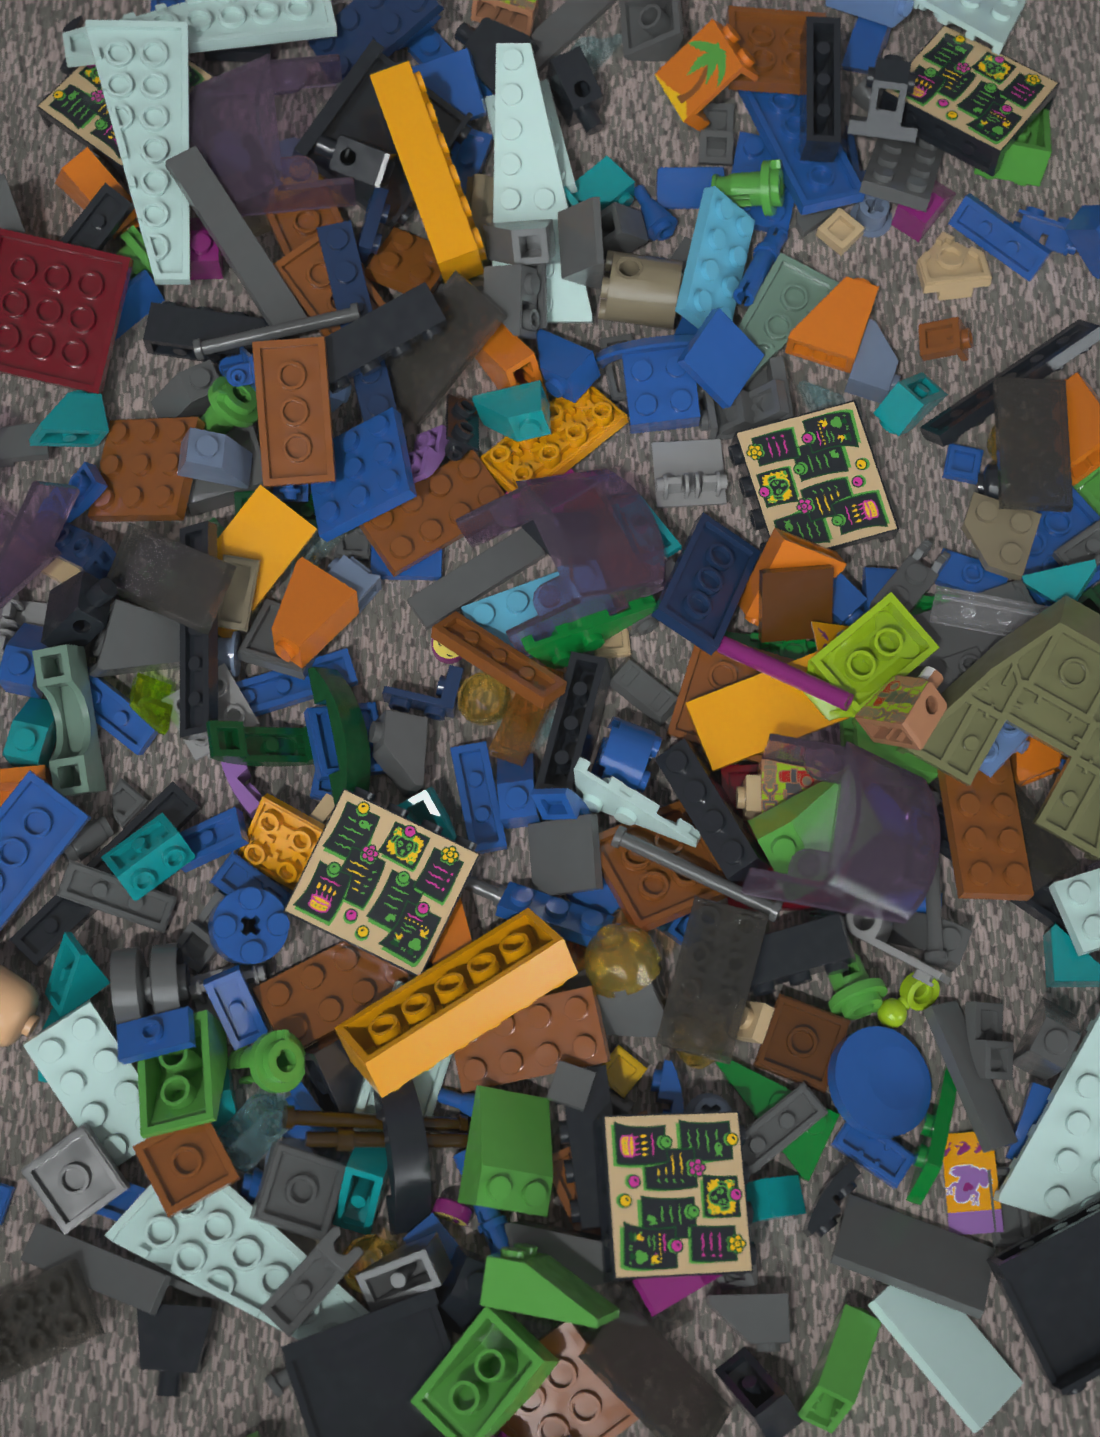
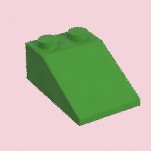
[974,108,1052,187]
[748,768,881,898]
[137,1010,228,1139]
[458,1085,553,1217]
[480,1243,620,1328]
[410,1306,560,1437]

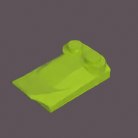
[804,592,940,721]

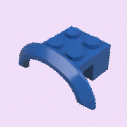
[595,335,701,434]

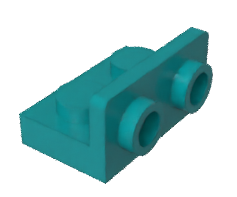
[101,813,195,901]

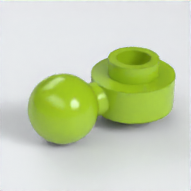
[877,971,940,1028]

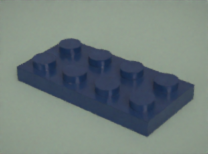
[307,0,445,87]
[651,512,761,655]

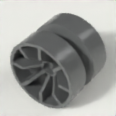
[110,942,191,1024]

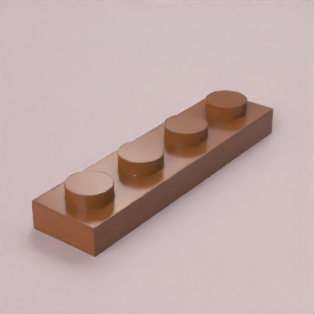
[431,611,567,709]

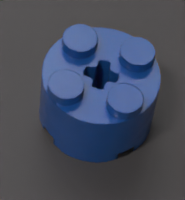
[591,716,662,793]
[208,887,290,965]

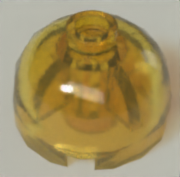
[584,923,662,998]

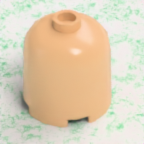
[0,964,40,1047]

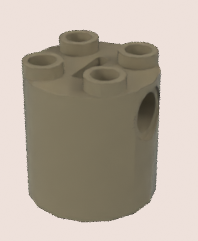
[598,250,683,330]

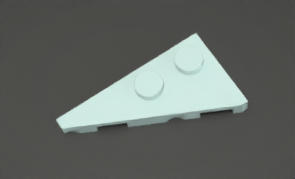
[574,757,701,848]

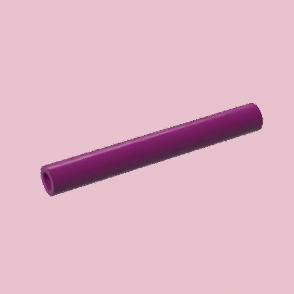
[717,636,854,711]

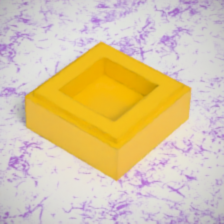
[602,1044,648,1099]

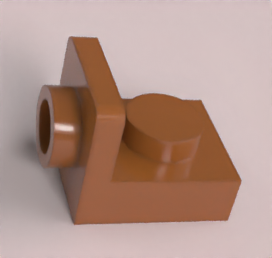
[918,316,973,361]

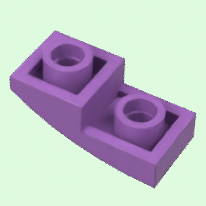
[408,425,449,483]
[221,762,262,819]

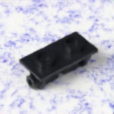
[445,394,479,461]

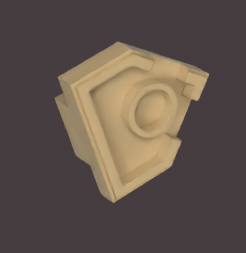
[916,231,992,301]

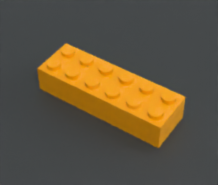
[370,61,487,287]
[335,908,578,1098]

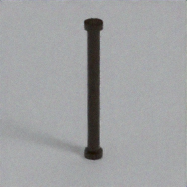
[282,1105,468,1132]

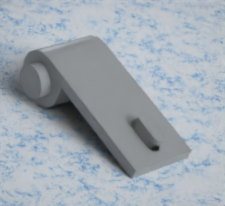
[846,901,951,987]

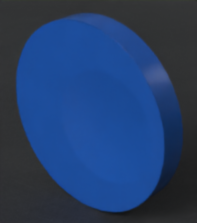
[828,1026,932,1139]

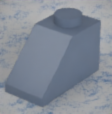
[844,319,901,404]
[177,427,253,489]

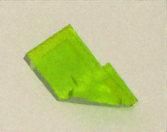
[129,672,173,735]

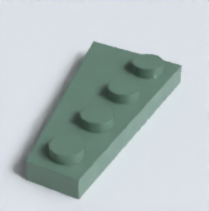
[738,252,839,387]

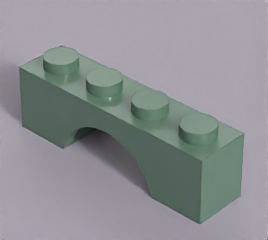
[32,644,107,797]

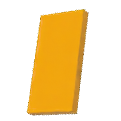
[479,385,629,506]
[171,485,318,638]
[685,651,850,772]
[237,793,325,890]

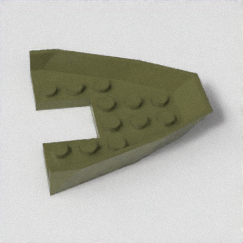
[896,595,1100,860]

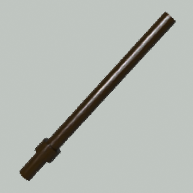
[305,1127,469,1151]

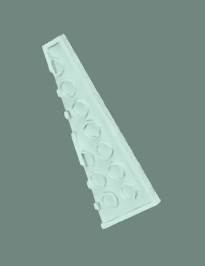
[492,43,593,323]

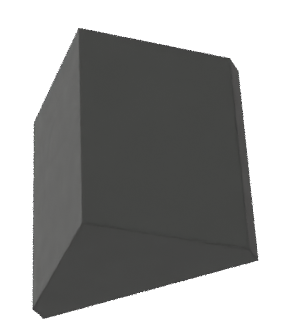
[619,0,684,62]
[557,197,604,289]

